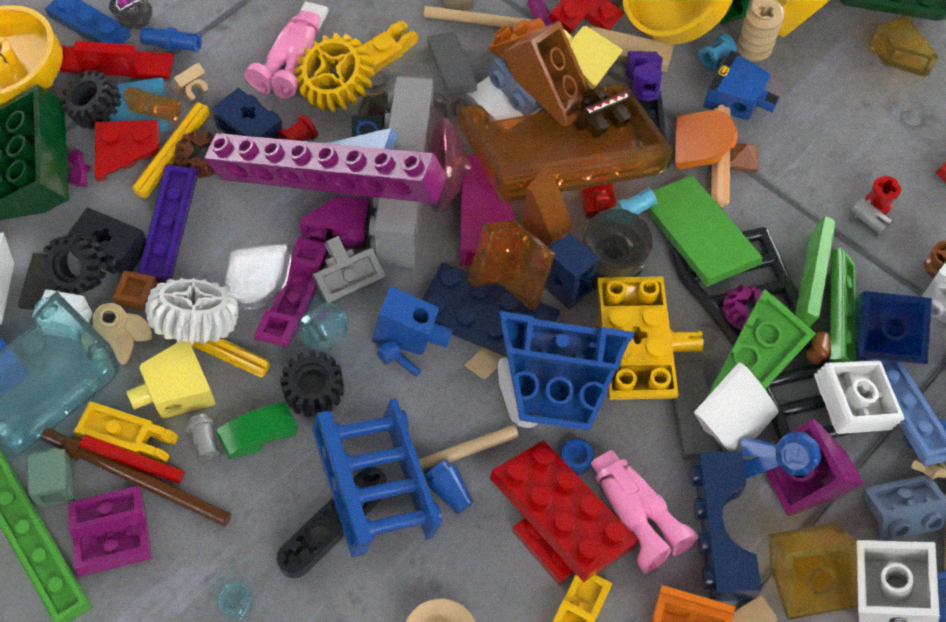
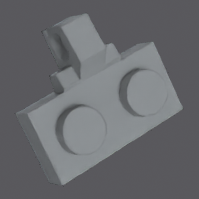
[312,236,386,305]

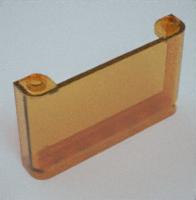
[458,82,673,202]

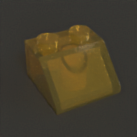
[768,522,858,620]

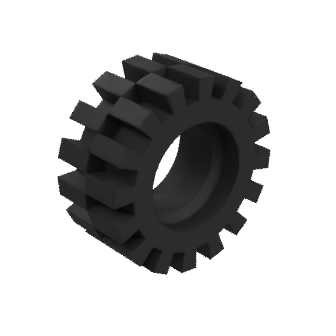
[61,70,122,129]
[40,233,107,295]
[280,350,344,417]

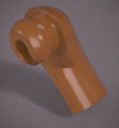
[806,331,831,364]

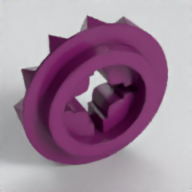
[723,283,767,330]

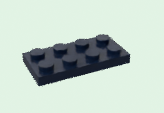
[422,262,560,357]

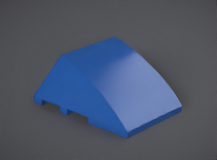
[499,311,635,431]

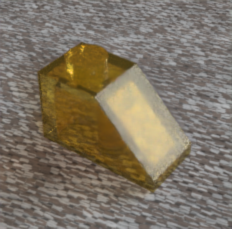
[869,16,939,77]

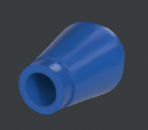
[425,460,474,514]

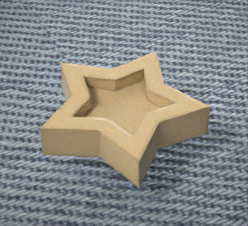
[911,456,946,480]

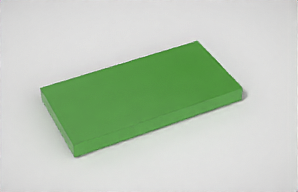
[645,175,763,287]

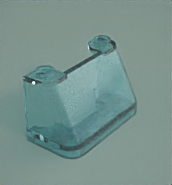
[0,291,120,459]

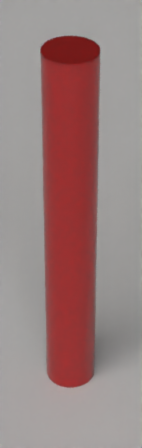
[79,434,185,484]

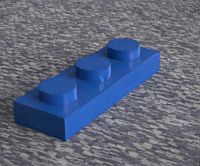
[45,0,131,44]

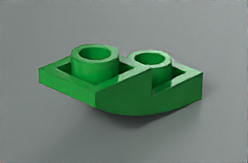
[216,402,298,459]

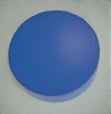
[559,438,594,475]

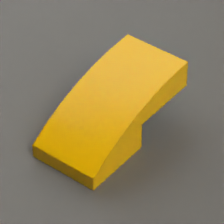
[553,575,613,622]

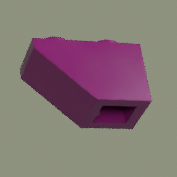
[300,196,371,248]

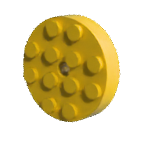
[623,0,733,45]
[0,5,63,105]

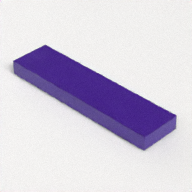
[137,165,198,284]

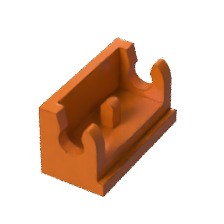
[651,585,736,622]

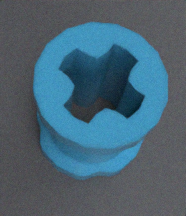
[698,34,737,71]

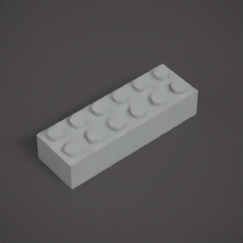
[369,76,433,268]

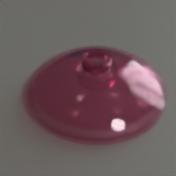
[430,117,470,212]

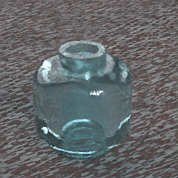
[299,303,349,352]

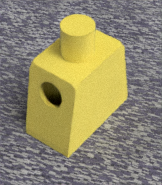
[564,26,623,88]
[126,341,216,418]

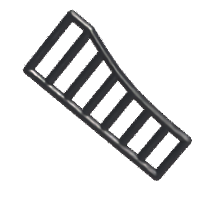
[669,227,854,439]

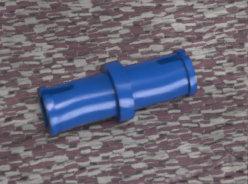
[140,26,202,52]

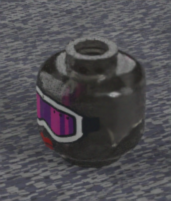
[109,0,153,30]

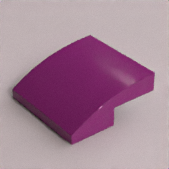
[68,485,152,577]

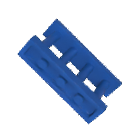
[312,398,442,557]

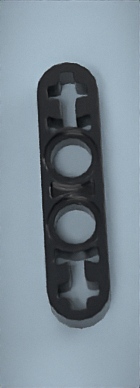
[276,467,387,578]

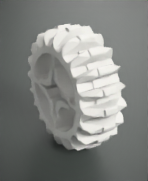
[145,277,239,345]

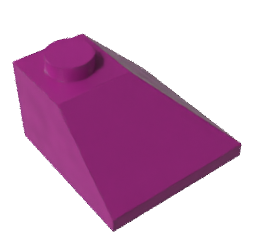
[765,419,864,516]

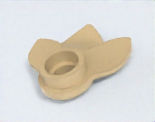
[83,303,152,366]

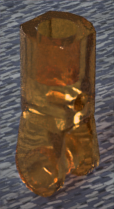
[123,87,181,122]

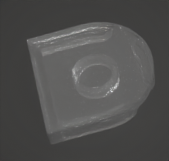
[225,244,293,309]

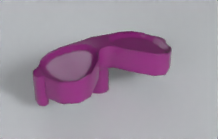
[67,148,91,187]

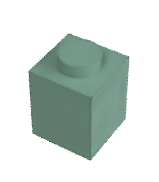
[28,448,75,508]

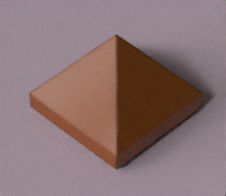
[730,143,758,172]

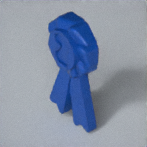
[739,432,821,479]

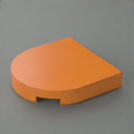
[675,110,738,170]

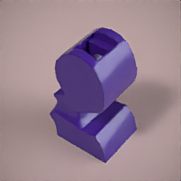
[626,51,663,101]

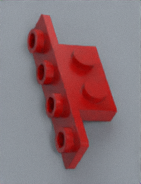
[59,41,174,80]

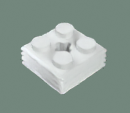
[814,360,905,434]

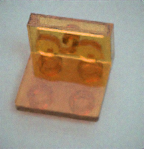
[467,220,555,310]

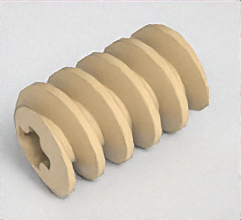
[736,0,785,62]

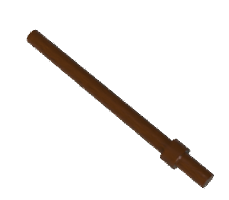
[41,428,231,527]

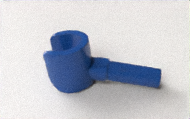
[377,341,421,377]

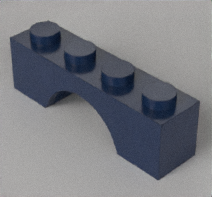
[689,452,762,602]

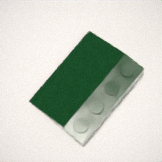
[0,84,69,220]

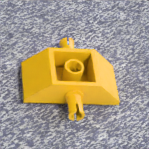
[596,276,703,400]

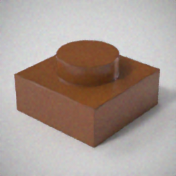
[112,270,158,310]

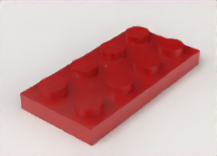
[490,440,639,583]

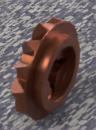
[174,129,216,178]

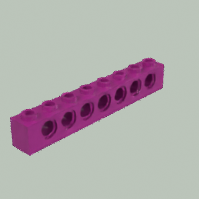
[204,133,447,204]

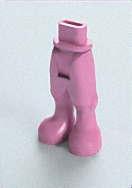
[244,10,321,99]
[591,450,699,574]

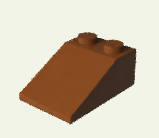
[502,21,589,127]

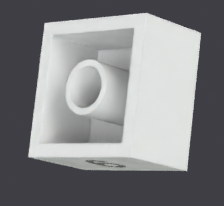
[857,540,940,622]

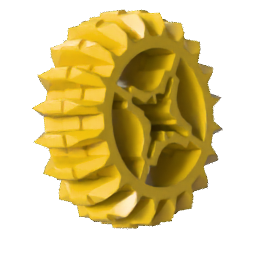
[294,33,375,113]

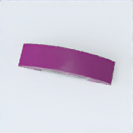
[254,237,328,347]

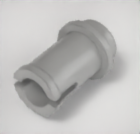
[850,197,893,236]
[186,414,219,461]

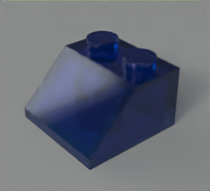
[855,291,932,365]

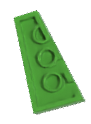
[705,289,816,399]

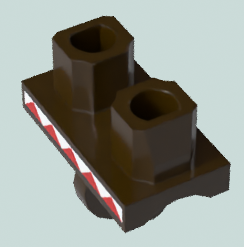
[573,87,632,139]

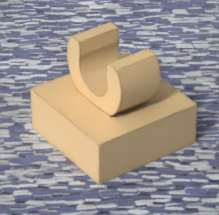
[170,62,208,102]

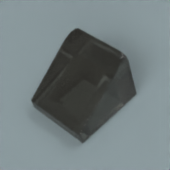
[359,91,392,126]

